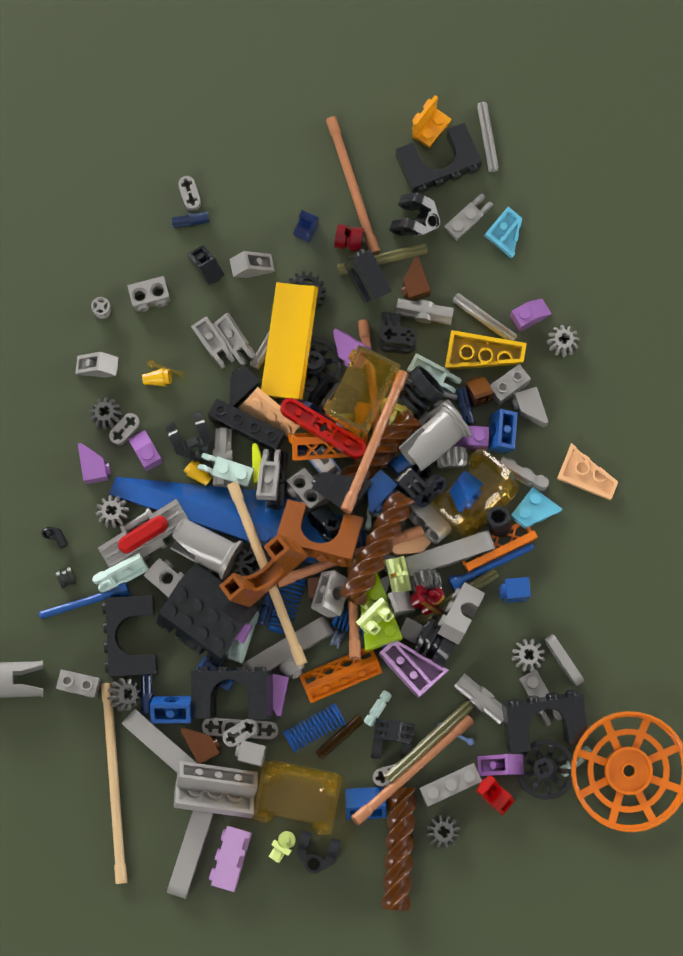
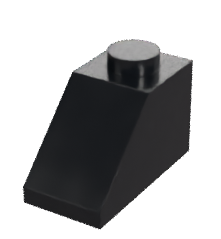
[187,245,224,285]
[230,365,261,408]

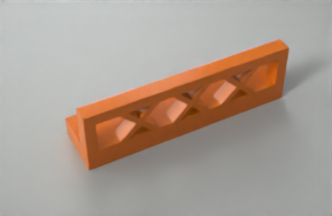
[289,430,368,461]
[462,523,538,573]
[299,647,383,703]

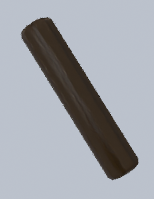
[316,714,364,759]

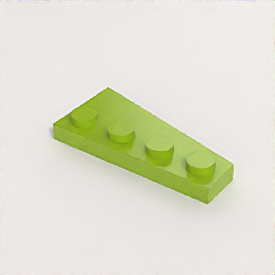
[360,573,403,652]

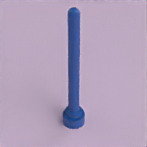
[448,543,534,592]
[38,582,130,619]

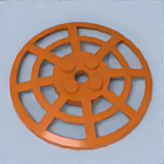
[571,711,683,832]

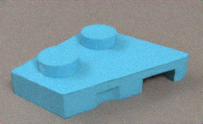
[484,206,522,258]
[510,487,562,529]

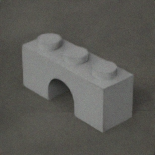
[437,582,485,645]
[419,763,482,807]

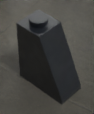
[311,472,373,515]

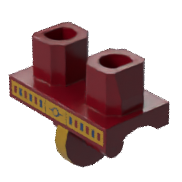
[409,585,445,615]

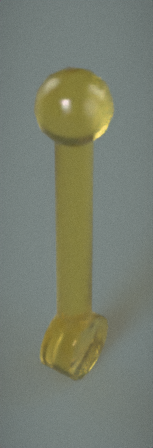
[147,360,185,378]

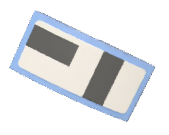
[309,446,341,475]

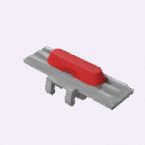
[98,499,190,568]

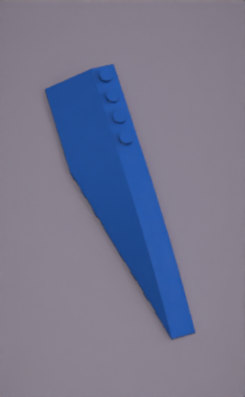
[109,477,343,571]

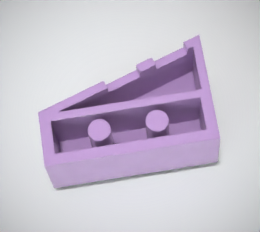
[379,641,449,698]
[209,826,252,892]

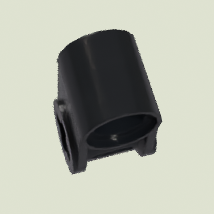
[308,504,341,542]

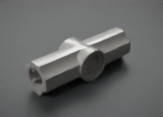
[396,298,454,325]
[212,428,233,487]
[454,673,504,725]

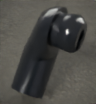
[41,527,69,549]

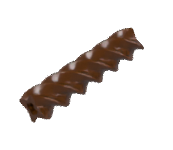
[340,411,422,479]
[339,491,415,605]
[381,787,417,911]

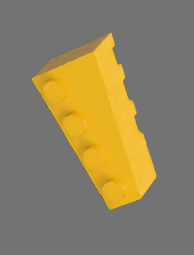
[445,330,527,370]

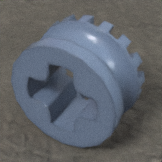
[330,629,345,649]

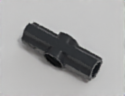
[267,451,288,510]

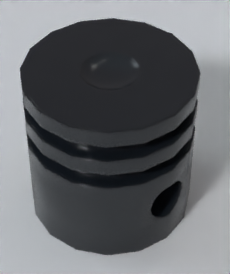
[487,506,512,537]

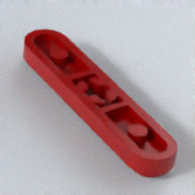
[280,398,366,459]

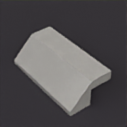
[174,761,258,818]

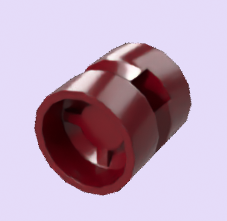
[334,224,364,252]

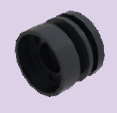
[399,365,445,417]
[414,615,456,667]

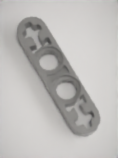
[202,718,279,740]

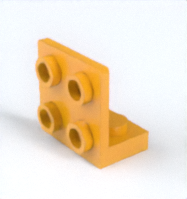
[411,95,452,149]

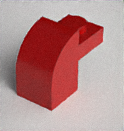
[475,775,515,816]

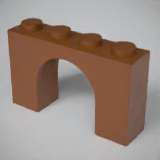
[277,499,363,567]
[219,534,308,607]

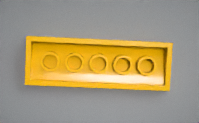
[261,282,318,400]

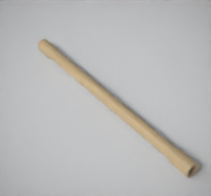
[227,481,308,667]
[101,683,128,884]

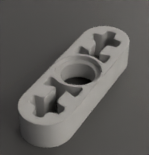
[544,634,584,687]

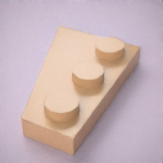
[238,387,300,438]
[557,443,618,501]

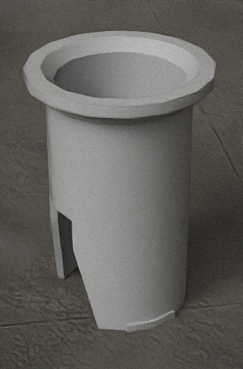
[399,402,472,471]
[170,518,243,581]
[0,660,43,698]

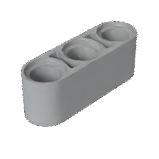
[408,496,452,544]

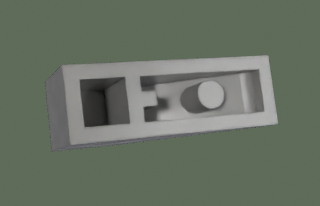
[387,591,416,619]

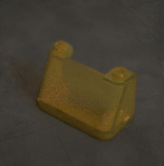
[323,345,401,439]
[430,447,519,538]
[253,760,342,835]

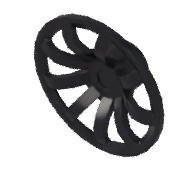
[304,337,342,392]
[517,740,573,800]

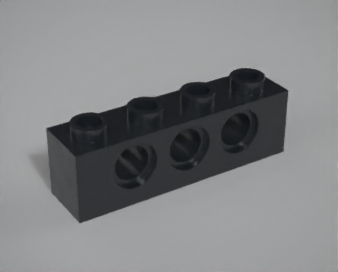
[208,399,285,452]

